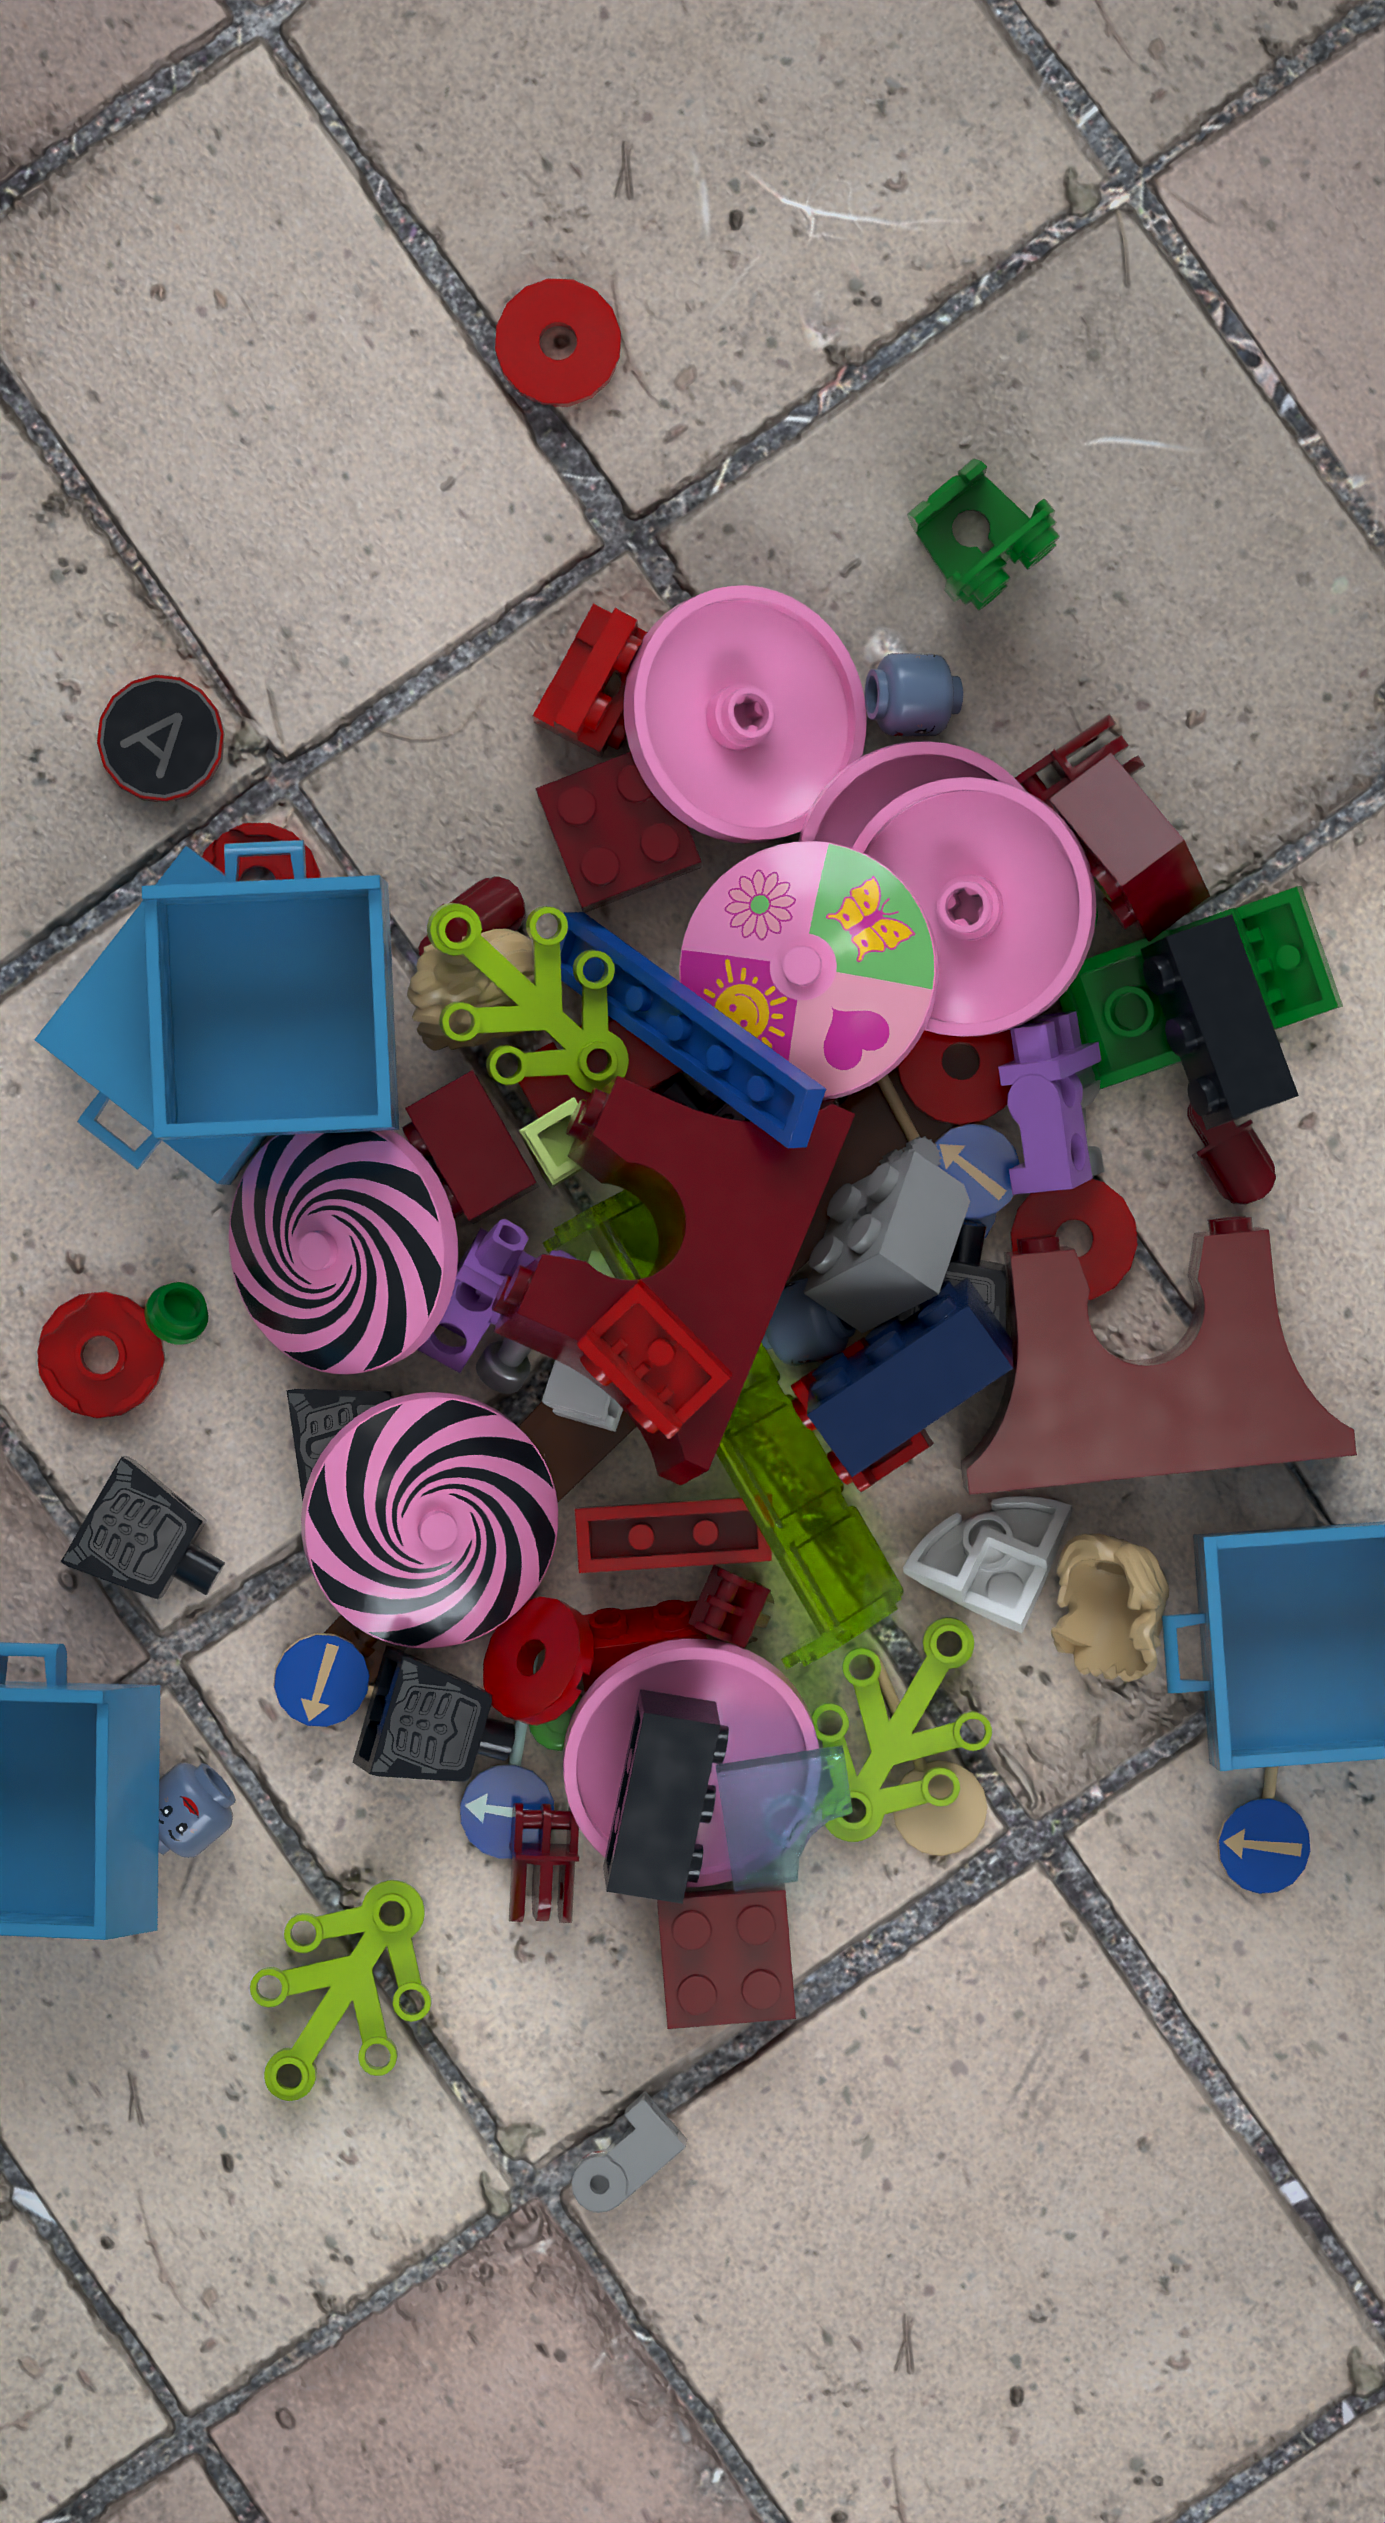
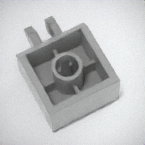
[804,1136,970,1333]

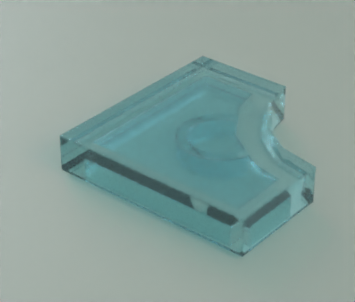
[715,1745,853,1891]

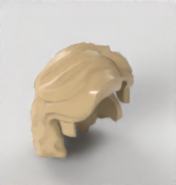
[407,929,535,1051]
[1051,1533,1170,1682]

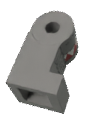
[572,2091,687,2213]

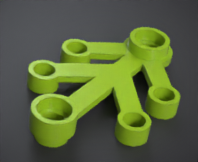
[427,903,629,1092]
[811,1617,992,1842]
[250,1880,432,2101]

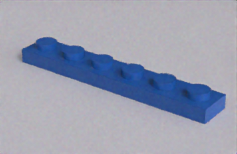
[560,912,826,1148]

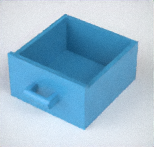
[141,840,399,1140]
[34,846,267,1185]
[1162,1521,1385,1771]
[0,1642,160,1940]

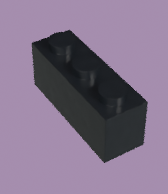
[1140,914,1299,1130]
[603,1689,729,1904]

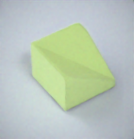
[518,1097,583,1189]

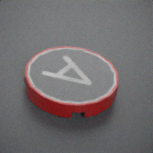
[97,674,225,802]

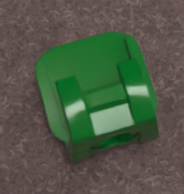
[907,458,1060,611]

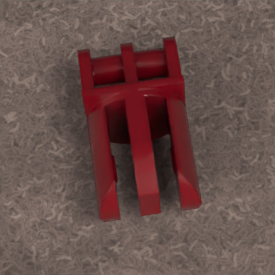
[1015,713,1145,811]
[418,876,526,956]
[1187,1103,1276,1205]
[688,1565,774,1649]
[509,1803,580,1923]

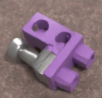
[998,1011,1104,1195]
[417,1219,579,1394]

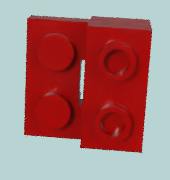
[532,603,648,758]

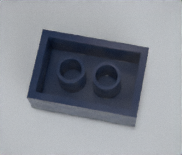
[807,1277,1013,1477]

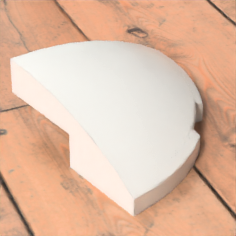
[903,1496,1072,1633]

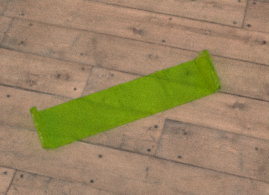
[542,1190,904,1670]

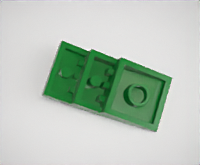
[1059,886,1343,1090]

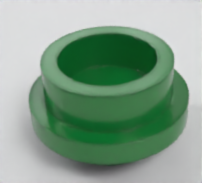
[144,1282,209,1345]

